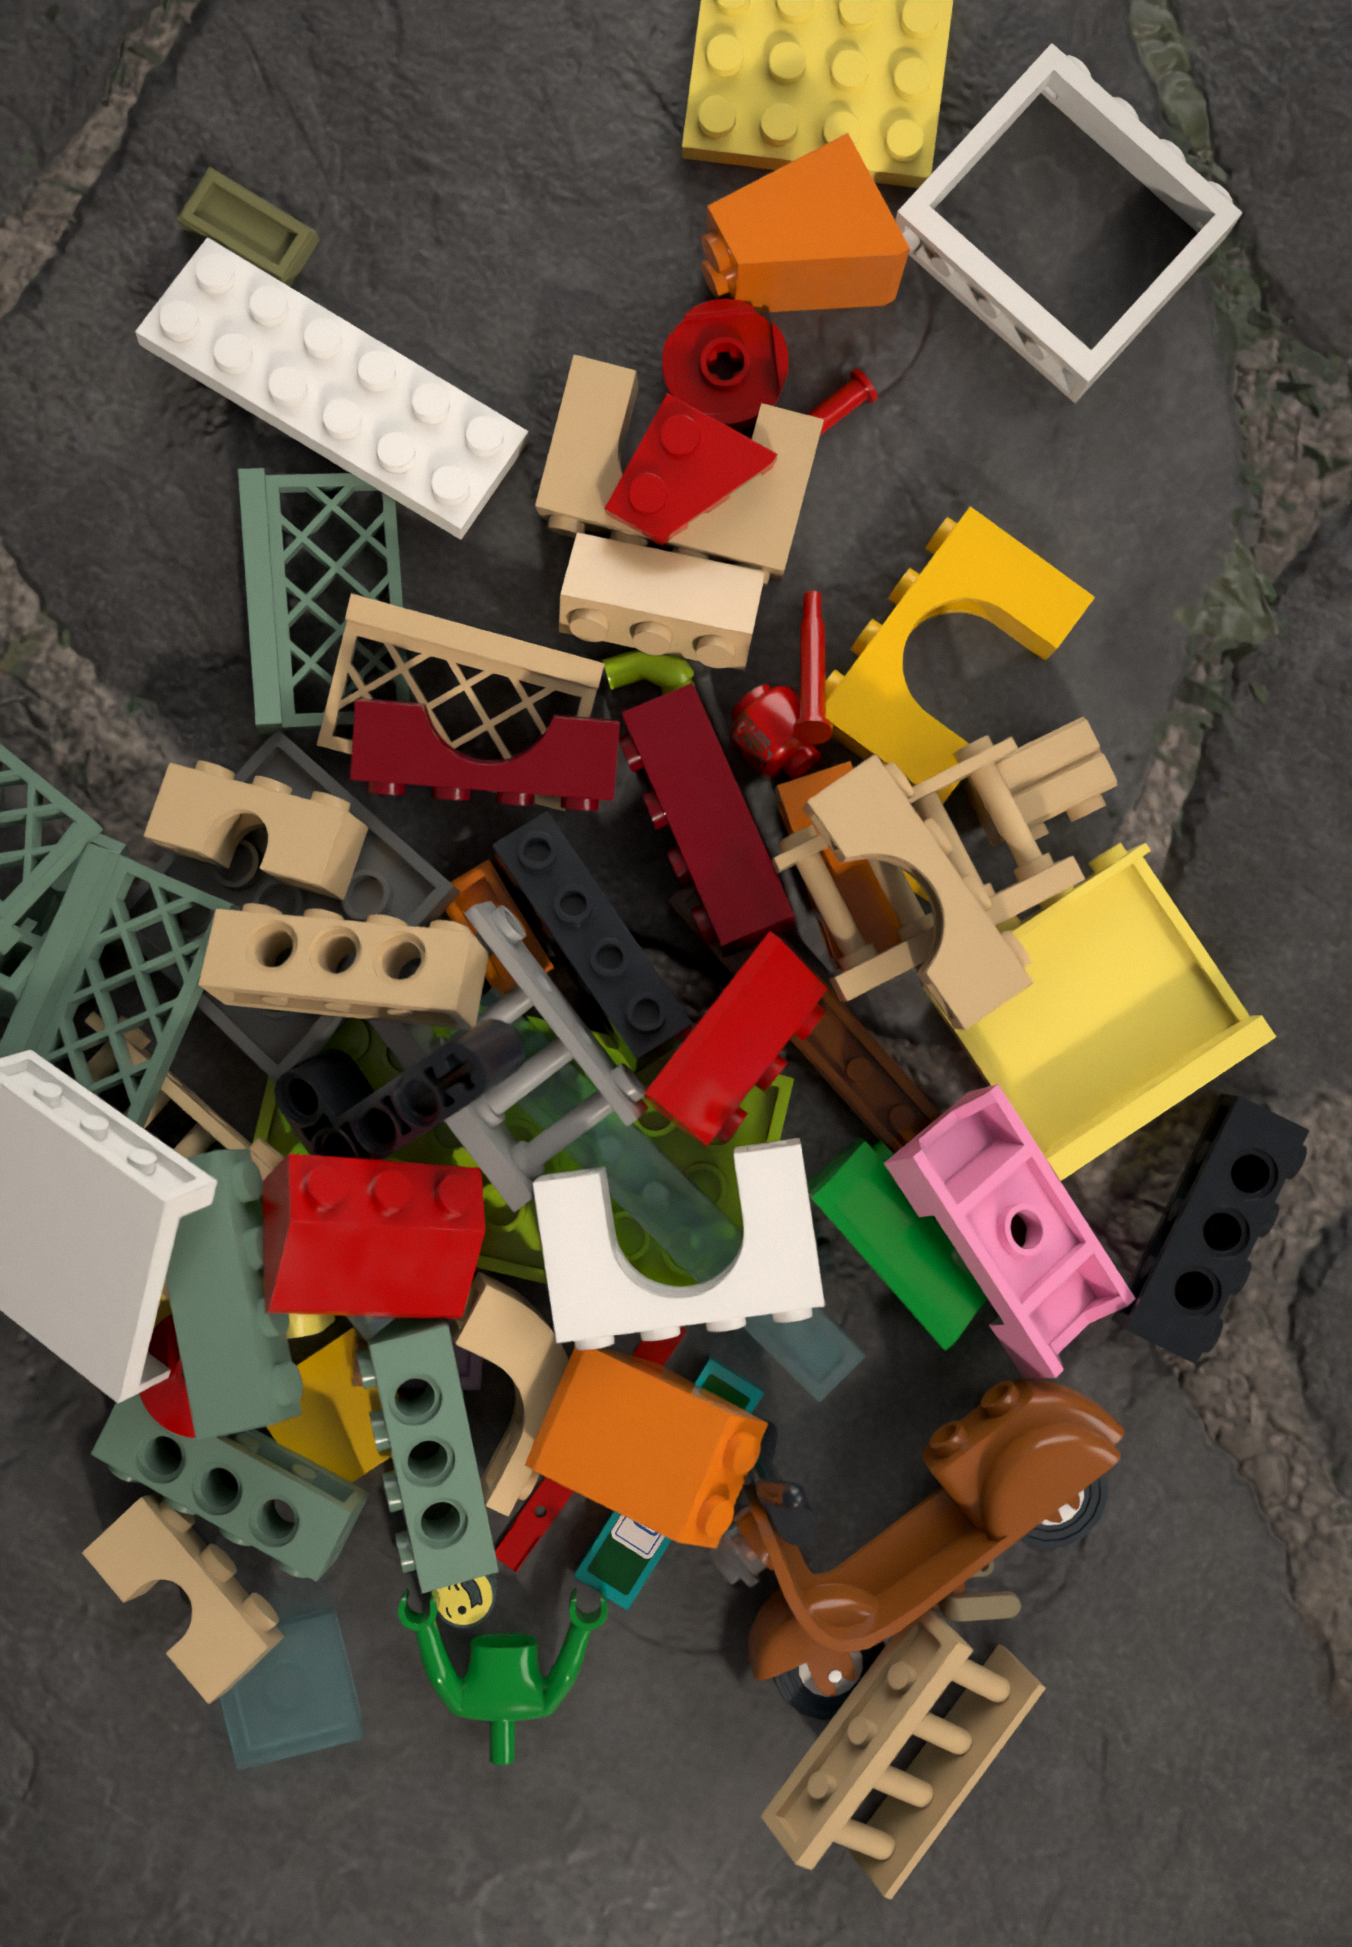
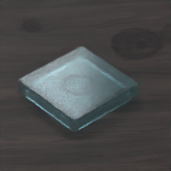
[219,1607,366,1771]

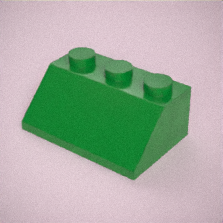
[807,1137,987,1351]

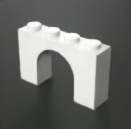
[533,1138,825,1350]

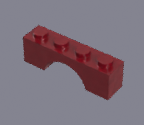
[350,698,620,811]

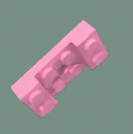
[884,1084,1136,1379]

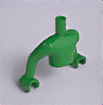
[398,1588,608,1765]

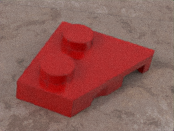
[604,393,778,545]

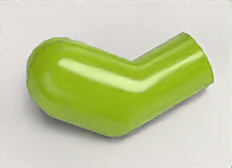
[602,649,695,695]

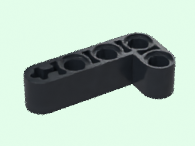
[274,1018,525,1160]

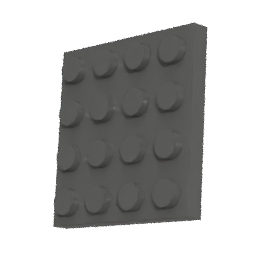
[114,729,461,1082]

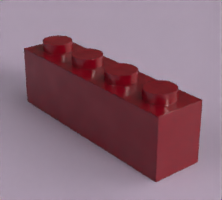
[618,683,795,957]

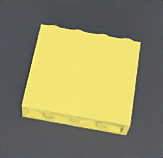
[922,842,1276,1181]

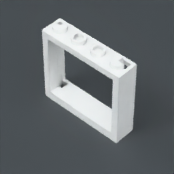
[895,43,1242,403]

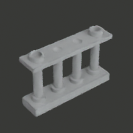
[367,901,649,1212]

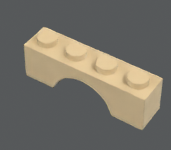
[802,754,1034,1030]

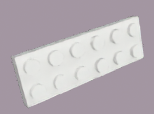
[135,237,528,540]

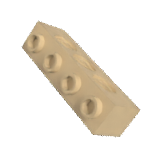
[198,903,489,1029]

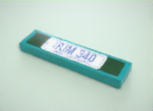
[573,1355,764,1611]

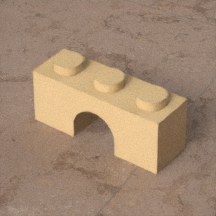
[144,760,369,901]
[82,1493,285,1704]

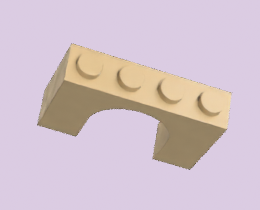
[535,355,824,586]

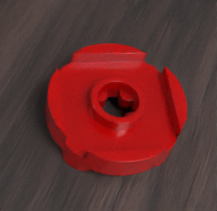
[662,299,789,431]

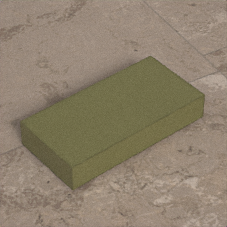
[177,166,320,287]

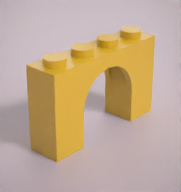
[826,506,1095,804]

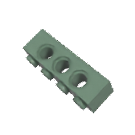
[355,1317,499,1594]
[91,1393,370,1582]

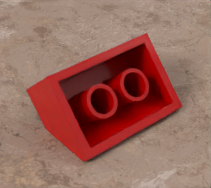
[644,931,828,1148]
[262,1154,485,1319]

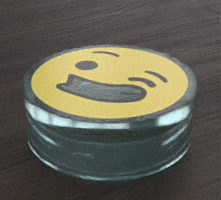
[437,1573,498,1628]

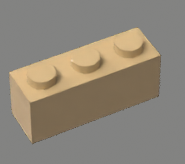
[559,533,765,671]

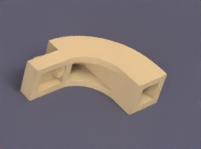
[449,1271,569,1517]

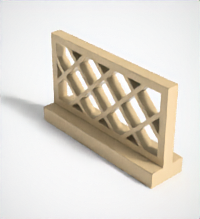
[317,594,604,811]

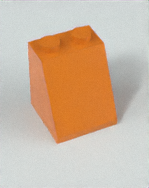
[701,133,910,313]
[525,1348,768,1549]

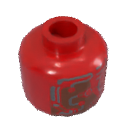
[730,684,821,780]

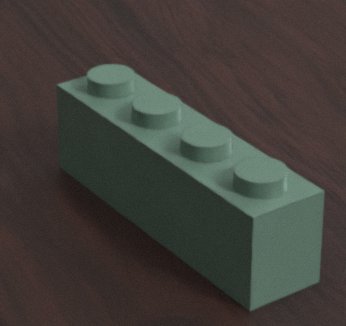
[166,1149,303,1441]

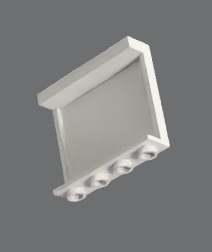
[0,1049,217,1403]

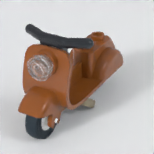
[709,1379,1125,1720]

